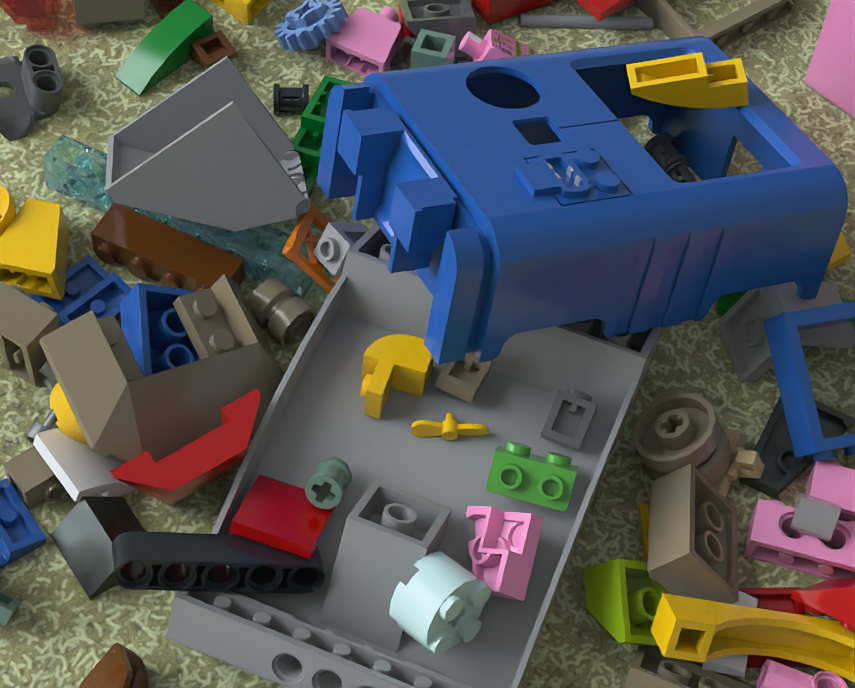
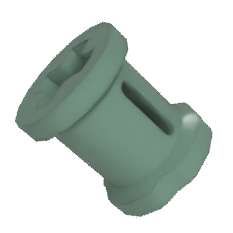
[305,457,352,509]

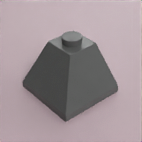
[399,0,476,61]

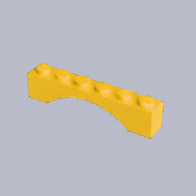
[651,593,855,683]

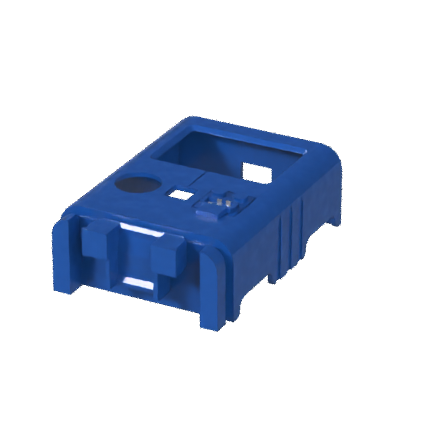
[317,36,848,365]

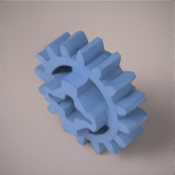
[274,0,348,52]

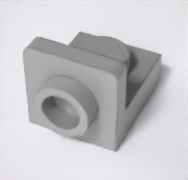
[313,222,368,275]

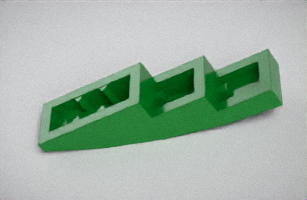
[292,75,351,199]

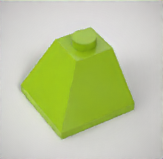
[583,558,670,647]

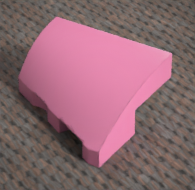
[466,506,544,601]

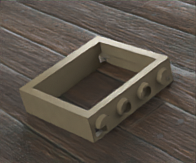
[634,0,798,50]

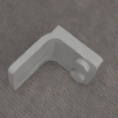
[718,281,855,382]

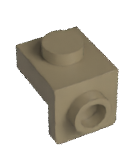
[434,353,494,404]

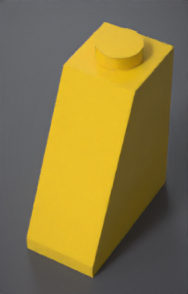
[0,198,70,300]

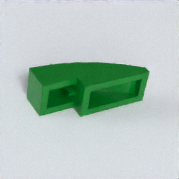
[115,0,214,97]

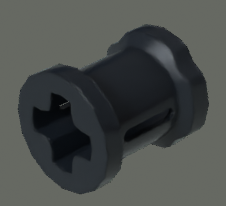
[273,84,309,115]

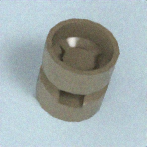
[247,277,317,348]

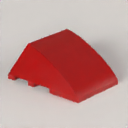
[110,389,261,506]

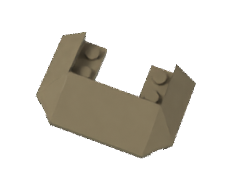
[39,274,284,463]

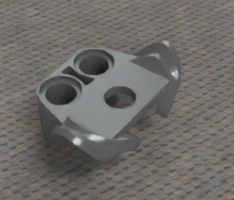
[0,44,63,141]

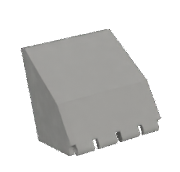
[105,56,310,232]

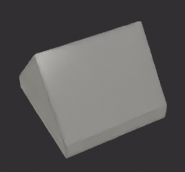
[790,492,841,542]

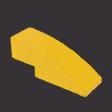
[626,52,749,108]

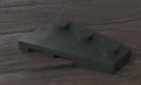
[739,396,855,498]

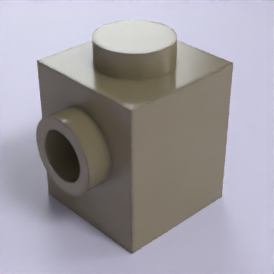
[3,446,66,510]

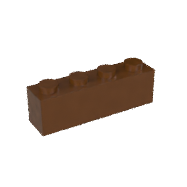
[91,202,245,291]

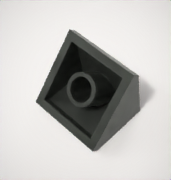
[50,496,145,599]

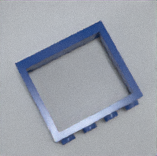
[763,301,855,462]

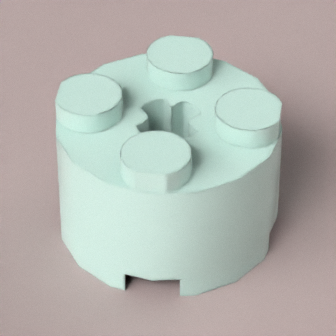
[389,551,492,656]

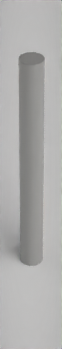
[520,14,653,30]

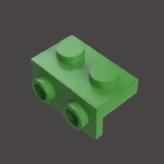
[486,441,579,512]

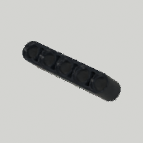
[112,531,325,594]

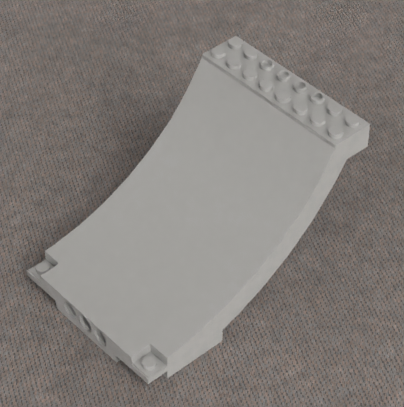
[166,223,665,688]

